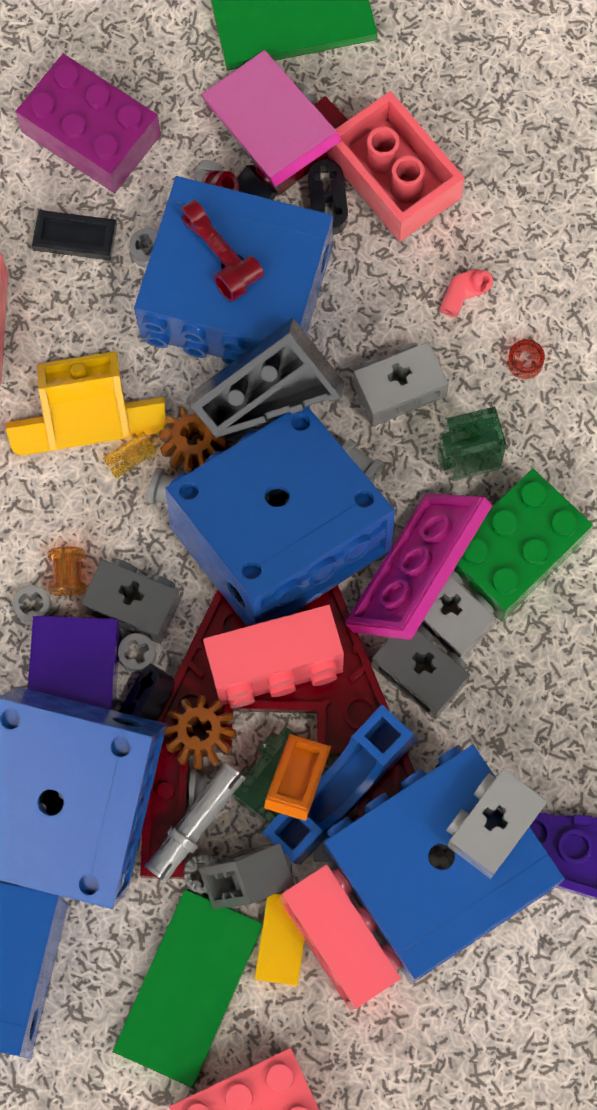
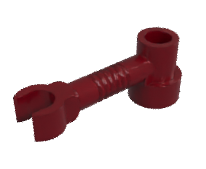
[181,199,264,303]

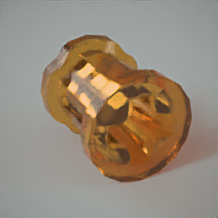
[47,546,86,596]

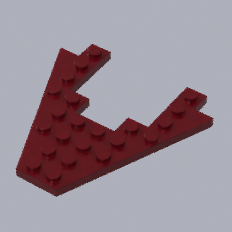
[140,585,415,879]

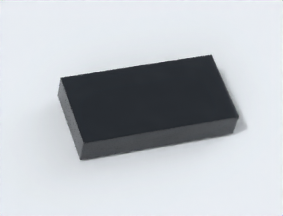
[32,210,117,261]

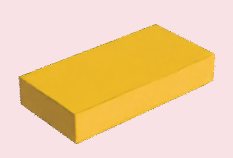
[255,894,305,987]

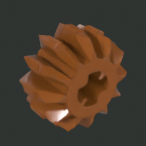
[159,406,229,473]
[165,695,237,770]

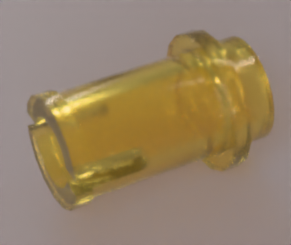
[102,431,157,479]

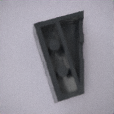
[190,318,344,438]

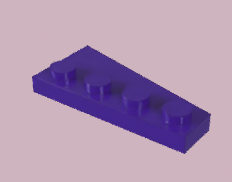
[529,813,597,900]

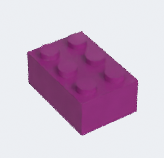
[15,53,161,194]

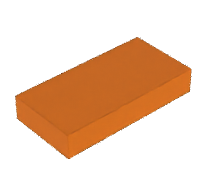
[264,734,331,821]

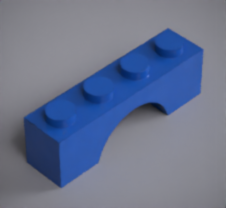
[261,705,419,865]

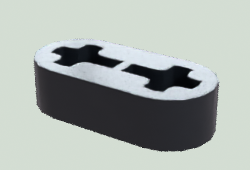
[308,160,348,235]
[119,665,174,721]

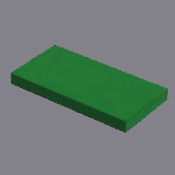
[211,0,378,71]
[112,889,263,1088]

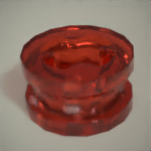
[507,339,545,380]

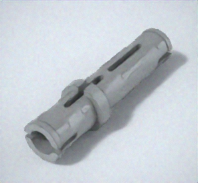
[144,762,246,883]

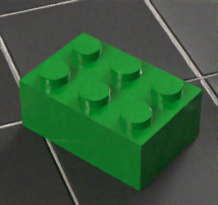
[454,468,593,622]

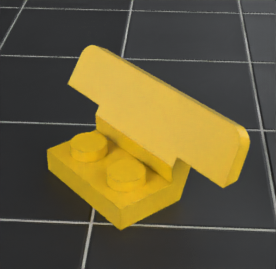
[5,351,166,456]

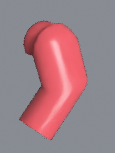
[439,269,493,317]

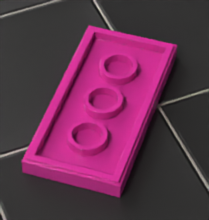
[201,50,342,187]
[345,493,492,640]

